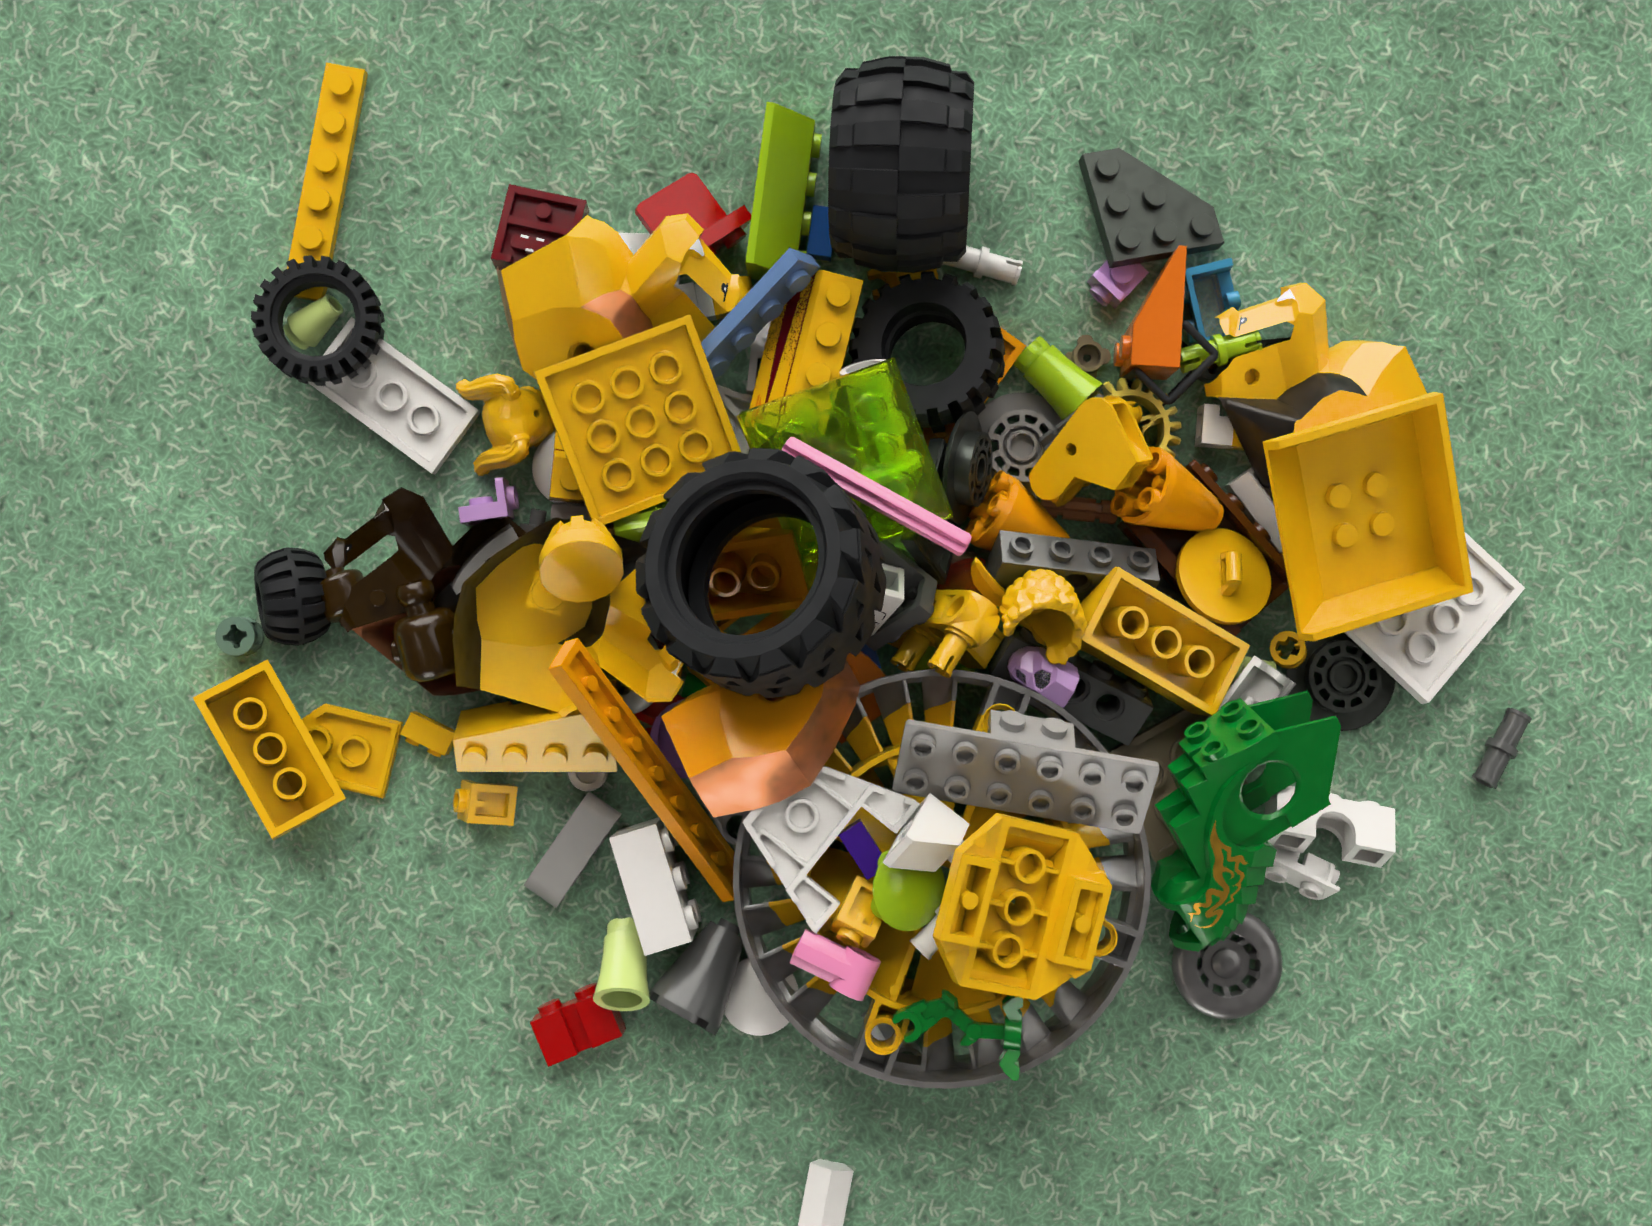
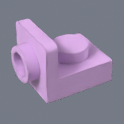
[1087,261,1149,308]
[458,477,519,526]

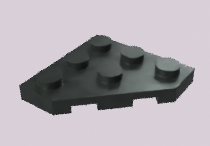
[1078,148,1224,268]

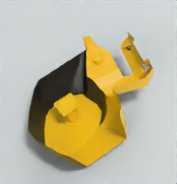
[453,517,715,718]

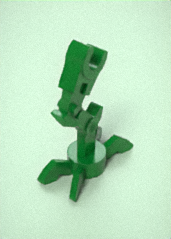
[892,989,1023,1081]

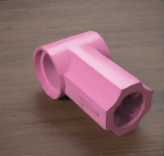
[790,928,881,1001]

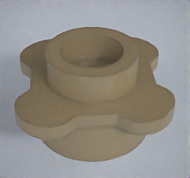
[1065,335,1111,378]

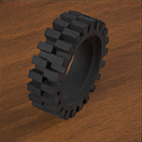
[251,255,385,386]

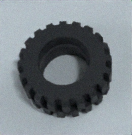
[848,271,1005,433]

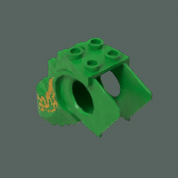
[1151,691,1341,952]

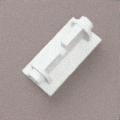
[1265,848,1340,900]

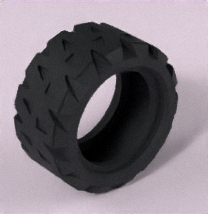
[635,448,886,698]

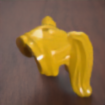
[456,373,555,476]

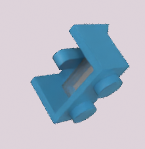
[1184,257,1241,344]

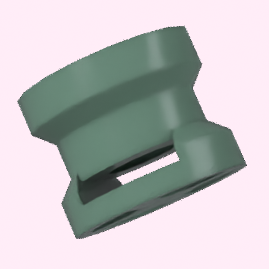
[215,617,264,656]

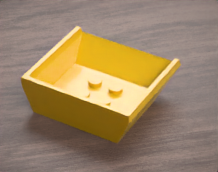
[1263,392,1474,642]

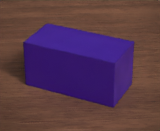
[838,819,882,880]

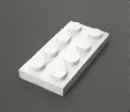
[308,317,481,475]

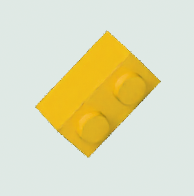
[400,711,455,757]

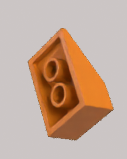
[1113,245,1187,380]

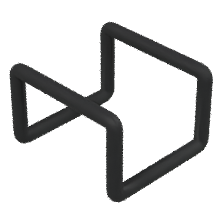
[1123,320,1218,407]

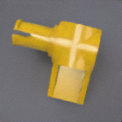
[1028,395,1154,507]
[890,590,1005,678]

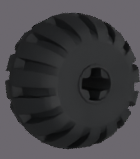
[254,547,331,646]

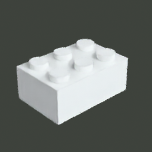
[609,817,702,956]

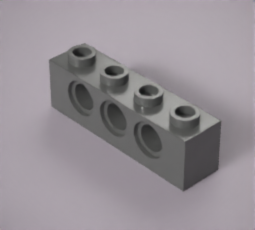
[987,530,1160,602]
[988,625,1154,746]

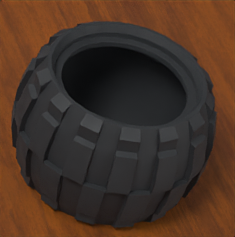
[828,56,974,273]

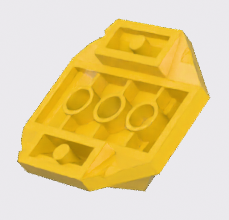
[932,813,1112,1000]

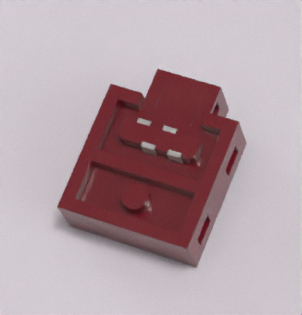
[491,184,589,270]

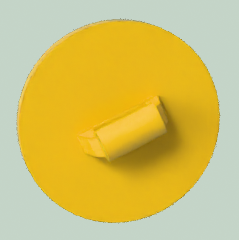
[1176,528,1271,625]

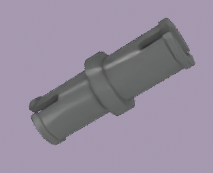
[1472,708,1532,789]

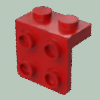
[635,173,752,256]

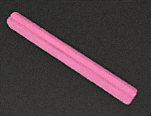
[782,437,972,556]

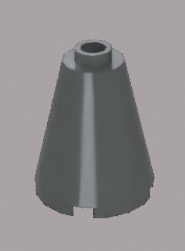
[649,918,743,1036]

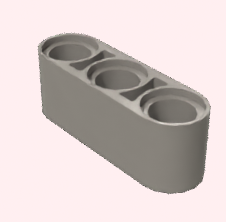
[524,791,622,908]

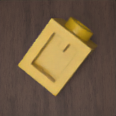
[453,780,518,826]
[829,875,883,948]

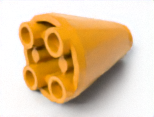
[1110,446,1224,532]
[965,470,1070,551]

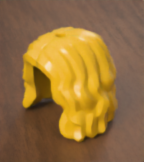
[999,569,1087,665]

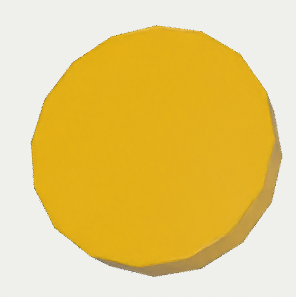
[539,515,624,603]

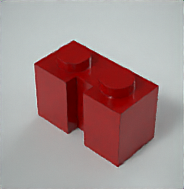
[530,983,626,1067]

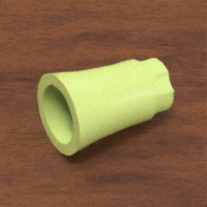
[593,917,650,1011]

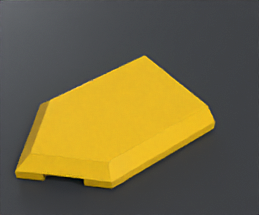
[302,703,403,799]

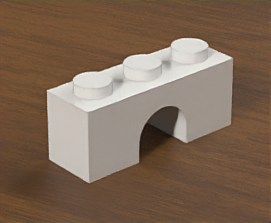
[1265,786,1396,868]

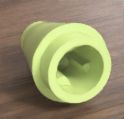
[283,294,343,350]

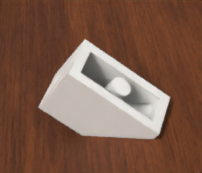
[883,793,970,872]

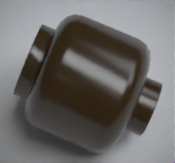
[320,567,364,627]

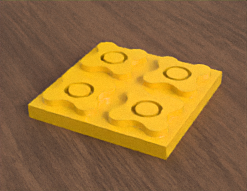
[533,314,741,525]

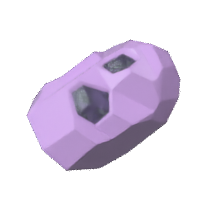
[1007,646,1079,708]

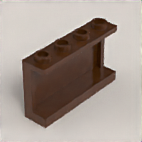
[1117,459,1289,636]

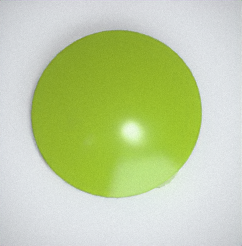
[871,850,945,931]

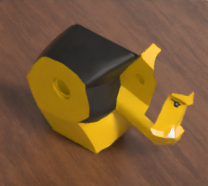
[1204,283,1427,489]

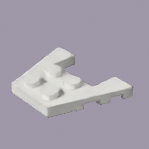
[742,766,920,933]

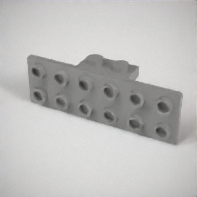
[892,709,1160,834]

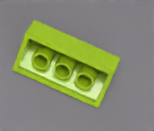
[745,102,822,280]

